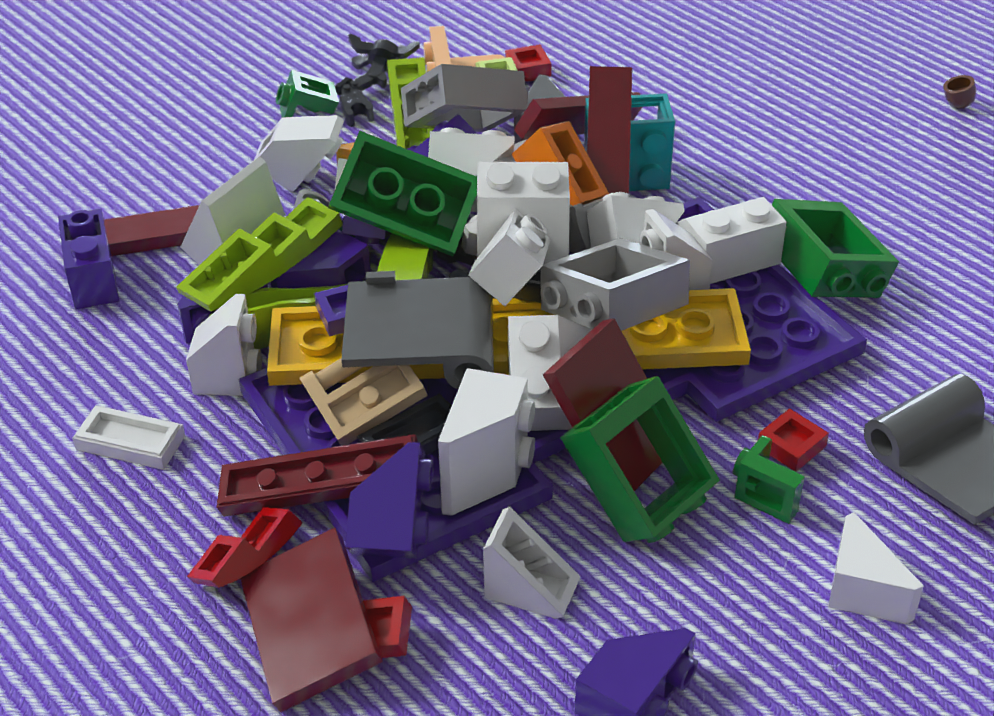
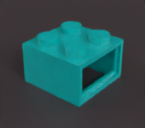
[584,93,675,191]

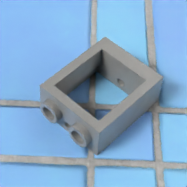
[401,64,528,132]
[541,238,690,331]

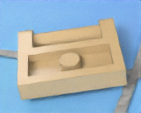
[299,358,427,446]

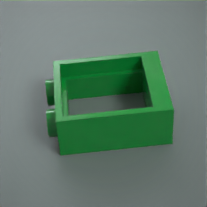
[772,199,899,298]
[560,376,720,543]

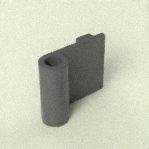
[341,271,494,389]
[864,374,994,525]

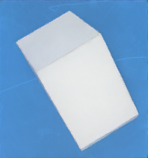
[483,507,581,619]
[828,512,924,624]

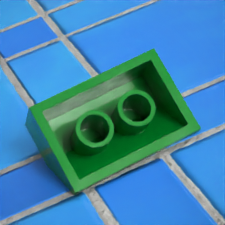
[328,131,477,257]

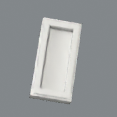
[72,405,185,470]

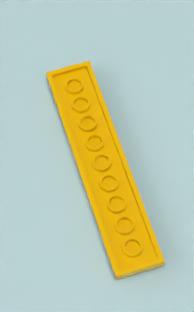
[267,288,751,386]

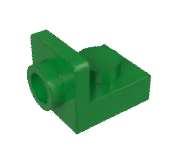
[276,70,339,117]
[733,435,805,524]

